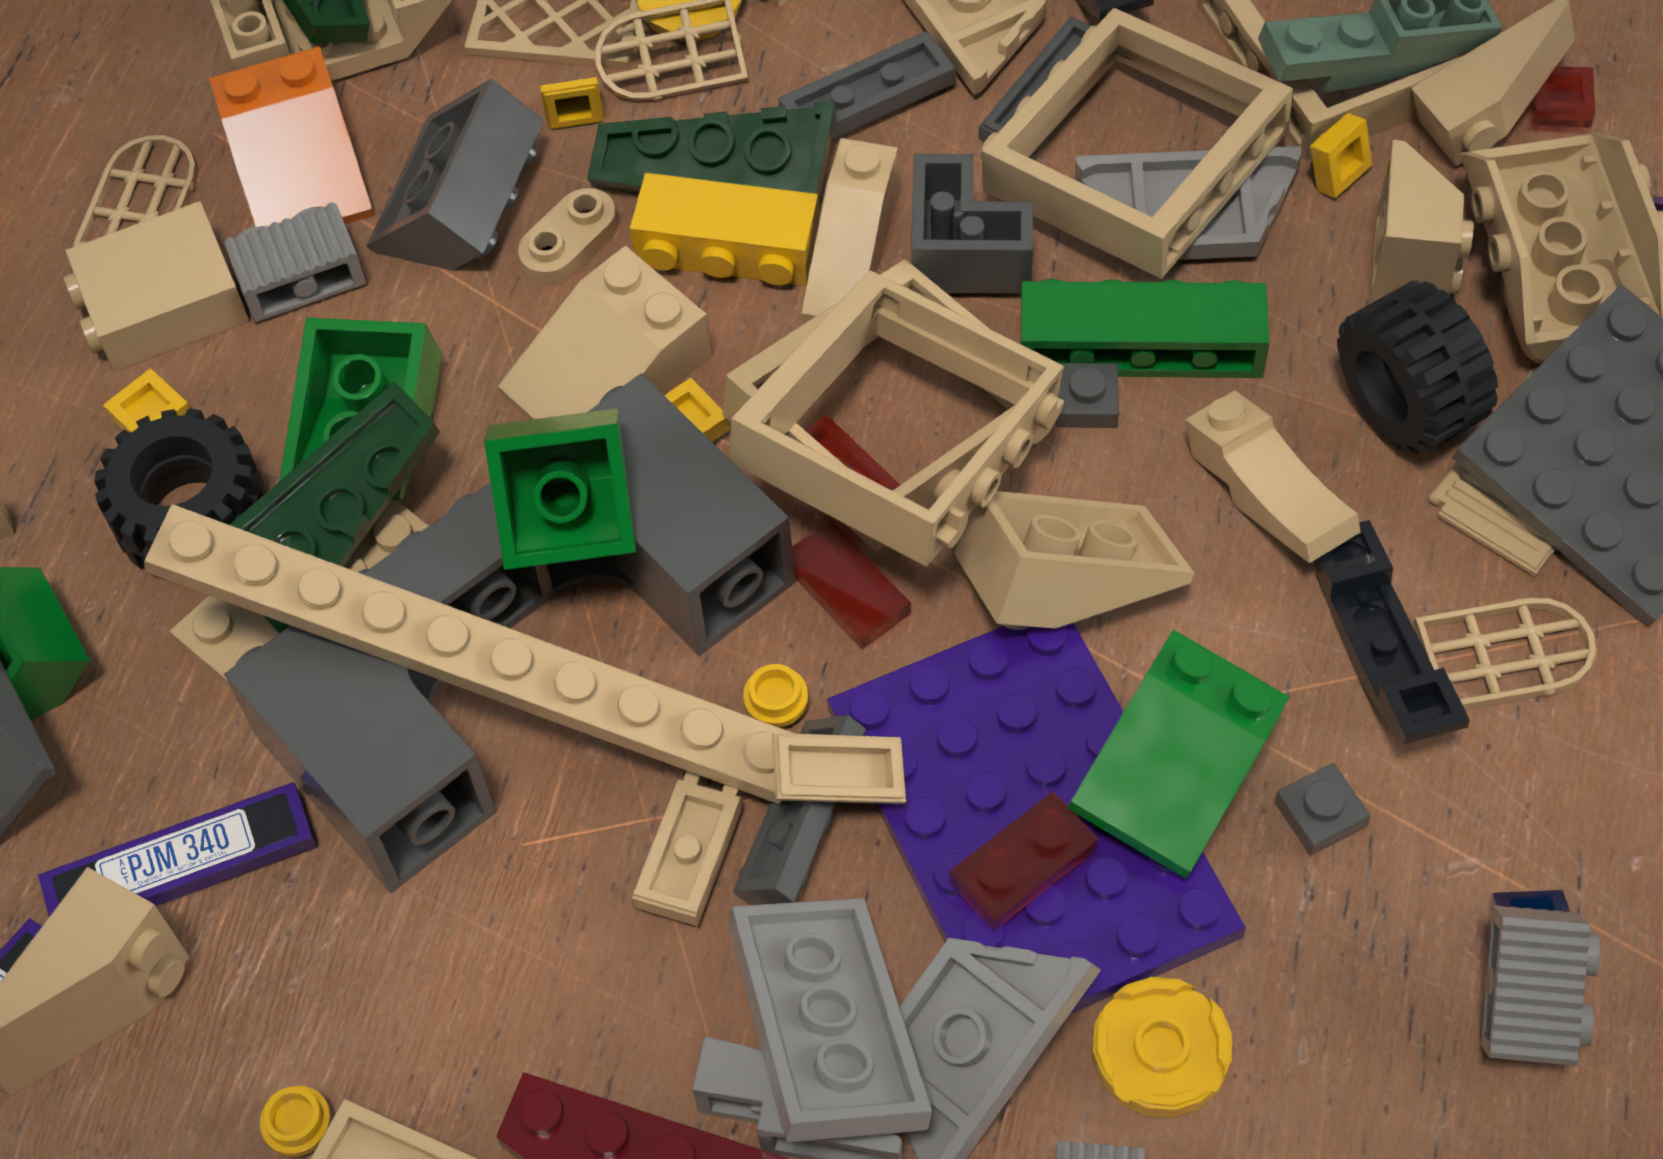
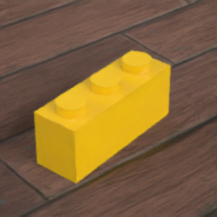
[630,173,820,286]

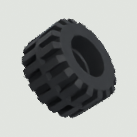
[1337,280,1498,455]
[94,409,266,577]

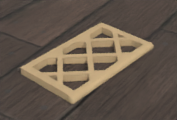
[464,0,638,69]

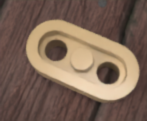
[518,188,618,286]

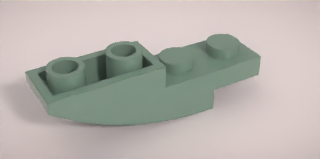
[1258,0,1503,93]

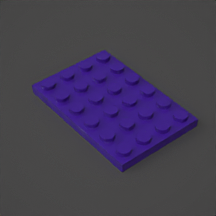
[827,623,1246,1015]

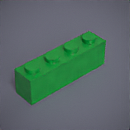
[1020,279,1269,378]

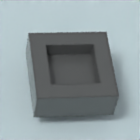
[1056,363,1119,428]
[1274,762,1371,856]

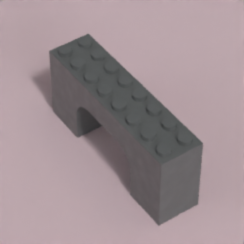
[224,373,796,893]

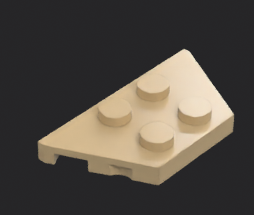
[904,0,1046,95]

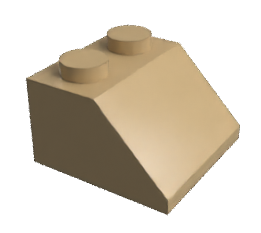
[1370,140,1474,304]

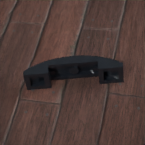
[1313,520,1470,744]

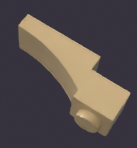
[1185,390,1360,563]

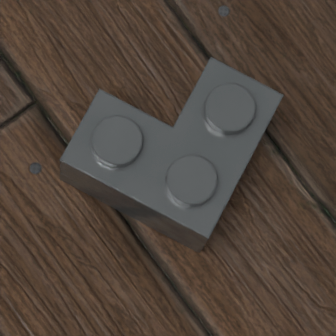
[911,154,1033,293]

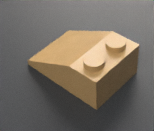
[498,246,712,420]
[954,491,1194,630]
[0,867,189,1096]

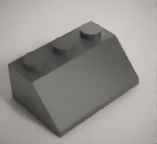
[366,78,544,270]

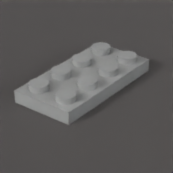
[728,898,932,1143]

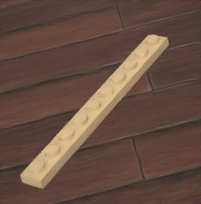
[144,504,795,805]

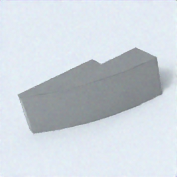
[692,1036,903,1159]

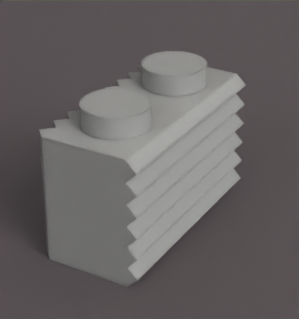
[224,202,366,323]
[1481,905,1600,1066]

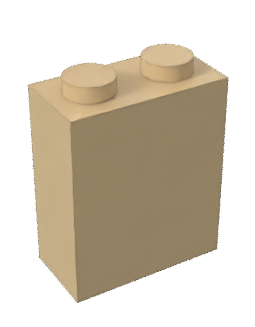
[63,201,249,372]

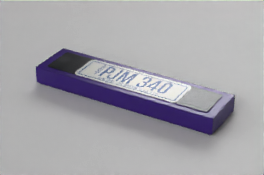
[38,782,317,917]

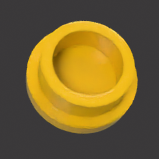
[743,664,808,728]
[260,1086,332,1157]

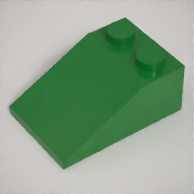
[279,317,442,500]
[1067,629,1290,879]

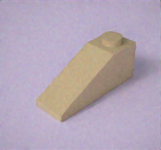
[1411,0,1575,166]
[801,138,899,321]

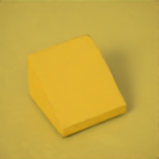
[540,77,604,129]

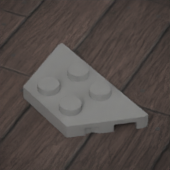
[1075,146,1302,260]
[899,938,1101,1159]

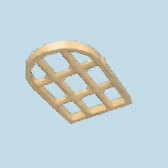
[595,0,748,102]
[72,135,197,247]
[1414,598,1596,710]

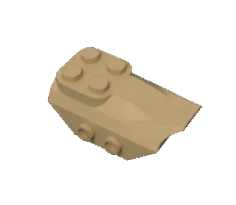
[1460,133,1663,364]

